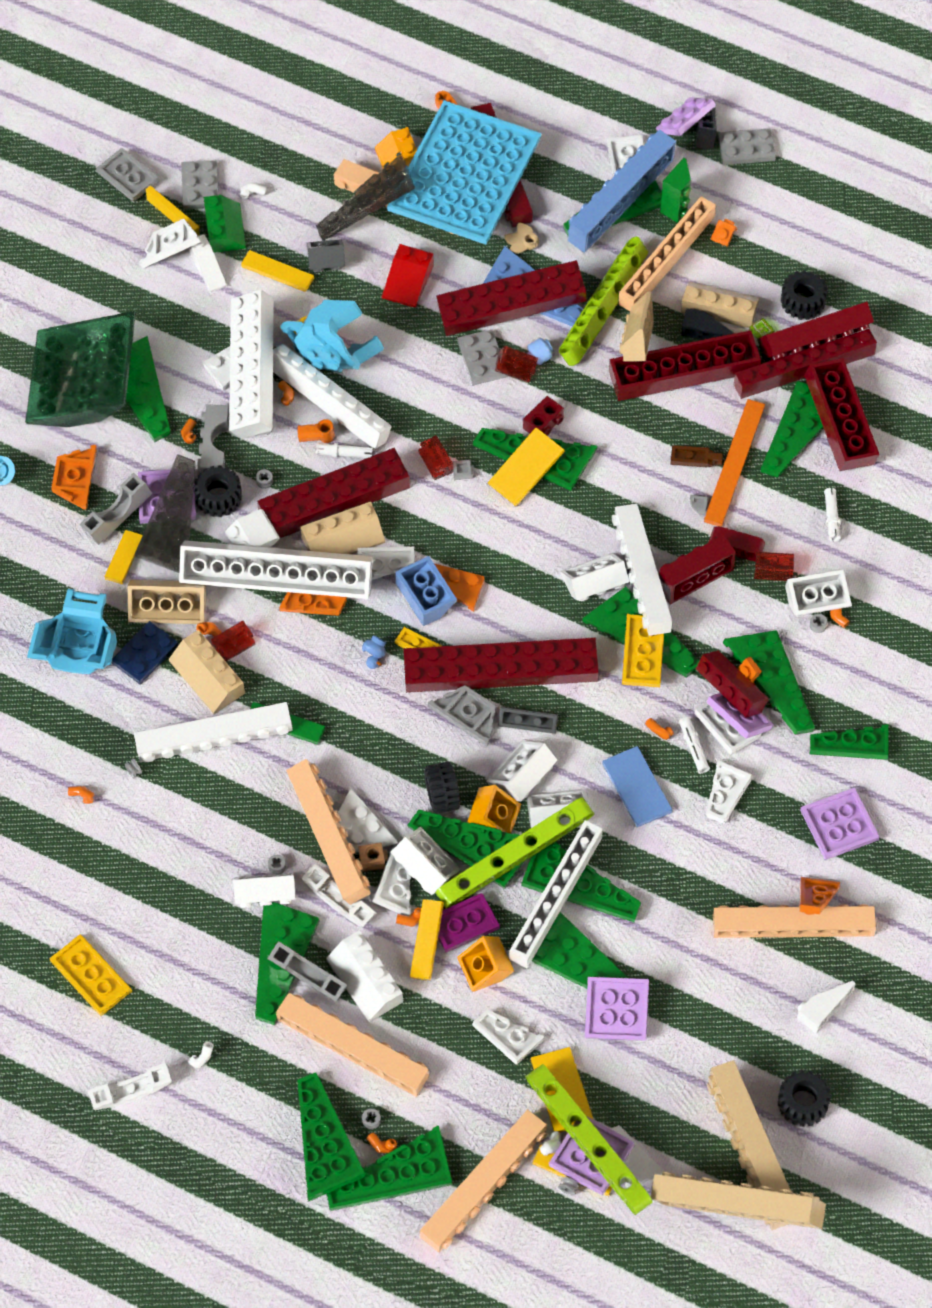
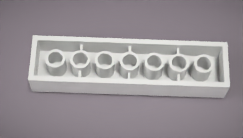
[229,290,273,439]

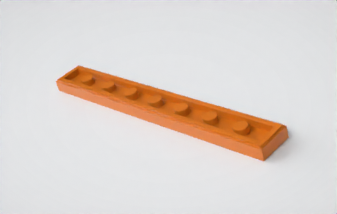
[704,399,765,527]

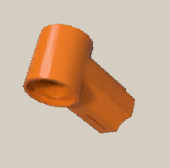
[297,419,335,443]

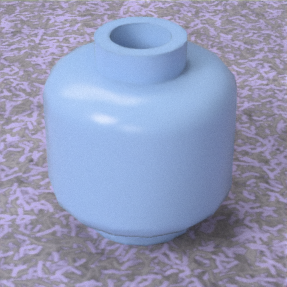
[526,338,554,365]

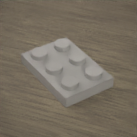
[718,128,776,165]
[96,148,159,202]
[181,160,218,210]
[457,329,508,386]

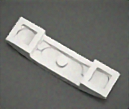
[302,864,376,928]
[88,1063,172,1110]

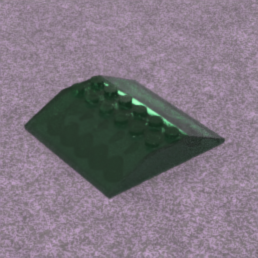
[25,311,136,428]

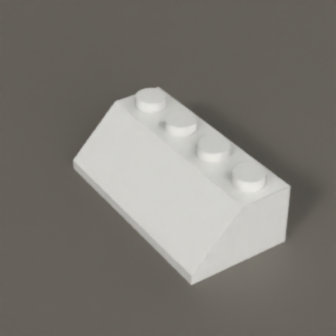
[326,930,403,1022]

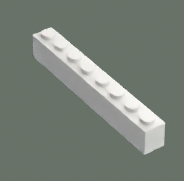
[273,344,391,449]
[612,504,672,636]
[134,702,293,762]
[509,820,603,968]

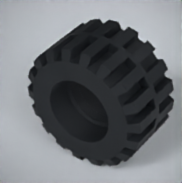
[781,270,828,320]
[194,465,242,517]
[424,761,460,814]
[778,1070,831,1127]

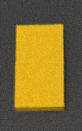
[488,428,565,507]
[622,614,664,688]
[49,934,132,1016]
[531,1047,594,1133]

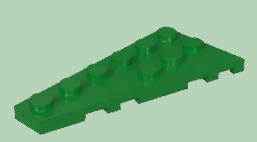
[100,336,171,442]
[760,381,824,478]
[473,428,597,491]
[407,809,537,889]
[532,912,628,989]
[326,1125,452,1211]

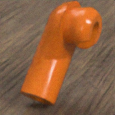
[278,380,295,406]
[181,419,196,444]
[830,608,850,628]
[196,622,225,641]
[645,718,674,740]
[68,786,94,804]
[396,907,421,927]
[366,1132,397,1153]

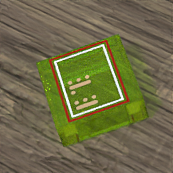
[749,318,775,339]

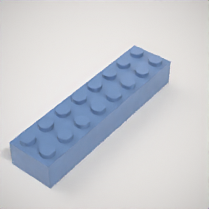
[568,129,676,253]

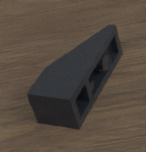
[695,107,717,150]
[681,308,735,340]

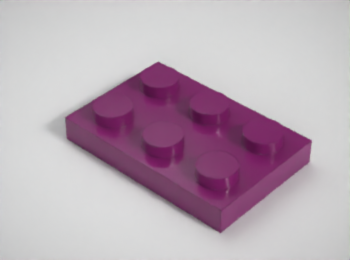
[438,893,500,953]

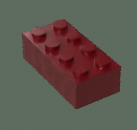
[659,535,736,605]

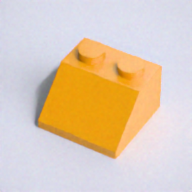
[375,127,417,176]
[467,785,521,834]
[457,936,514,992]

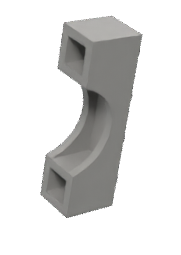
[197,404,229,474]
[79,473,152,545]
[267,941,347,1002]

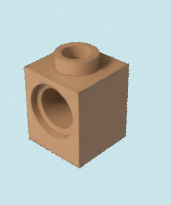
[358,843,388,872]

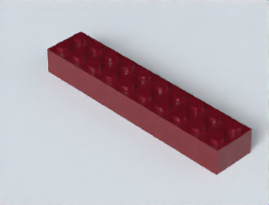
[403,637,599,693]

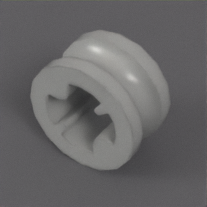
[256,469,273,488]
[810,614,827,633]
[125,759,142,778]
[268,855,286,874]
[362,1109,381,1130]
[558,1177,579,1195]

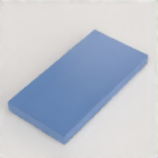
[602,746,672,827]

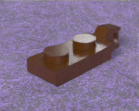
[670,445,723,467]

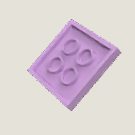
[138,468,196,524]
[800,787,879,860]
[585,977,649,1041]
[549,1117,635,1196]

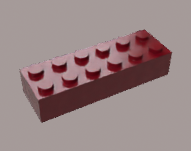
[757,302,874,361]
[804,358,880,471]

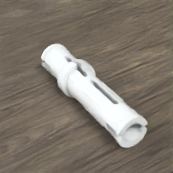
[316,442,373,458]
[824,488,841,542]
[679,717,710,774]

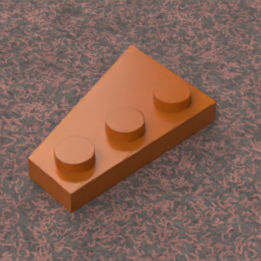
[800,877,840,915]

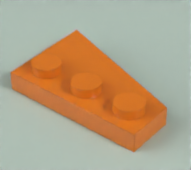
[434,563,484,612]
[279,592,347,616]

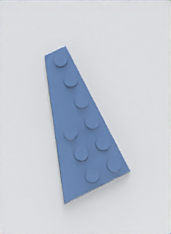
[483,246,583,327]

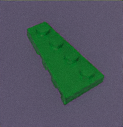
[809,724,888,760]

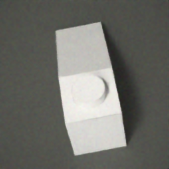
[189,234,227,293]
[797,981,856,1033]

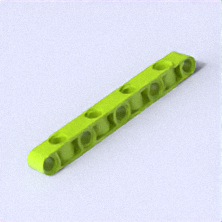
[559,236,649,366]
[435,797,595,909]
[526,1064,653,1215]

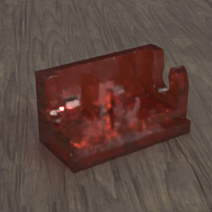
[495,346,538,383]
[418,435,453,481]
[754,552,794,581]
[211,621,256,662]

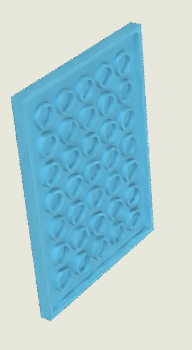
[387,100,541,245]

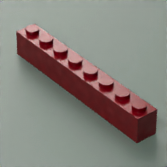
[471,102,533,228]
[734,328,877,399]

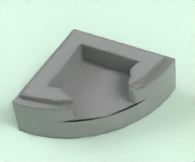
[690,494,709,516]

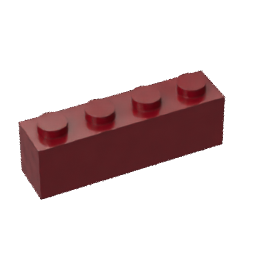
[696,650,769,718]

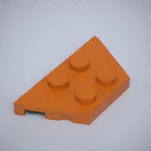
[51,445,97,510]

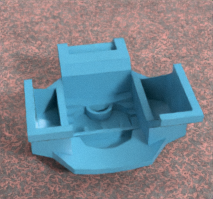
[281,300,384,372]
[27,588,117,674]

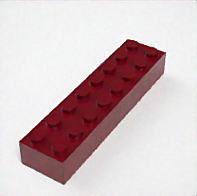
[436,260,587,337]
[609,330,761,401]
[257,447,410,539]

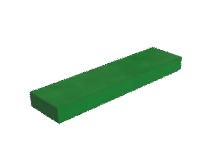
[250,702,325,745]

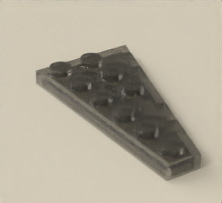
[316,151,415,241]
[135,454,195,573]

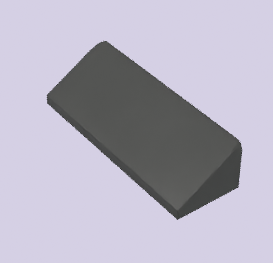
[498,706,559,734]

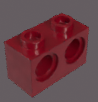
[523,396,564,436]

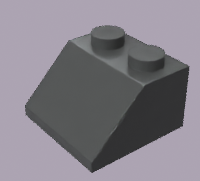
[306,239,345,272]

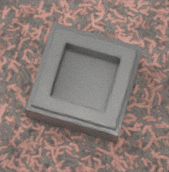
[452,460,473,480]

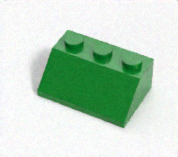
[660,157,691,223]
[203,195,246,253]

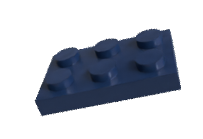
[111,621,179,685]

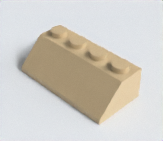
[681,282,760,328]
[620,291,654,361]
[301,502,385,555]
[128,579,206,624]
[169,630,245,714]

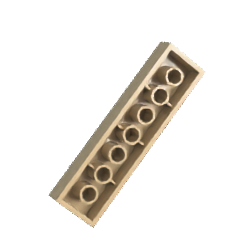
[707,1060,790,1230]
[651,1172,826,1229]

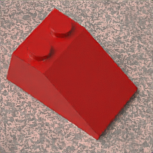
[382,244,434,308]

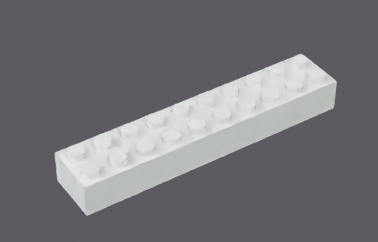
[179,540,373,599]

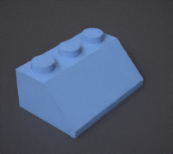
[395,556,457,626]

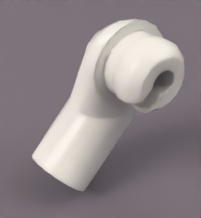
[240,182,266,199]
[189,1042,214,1069]
[540,1131,561,1156]

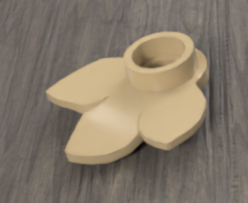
[504,223,539,253]

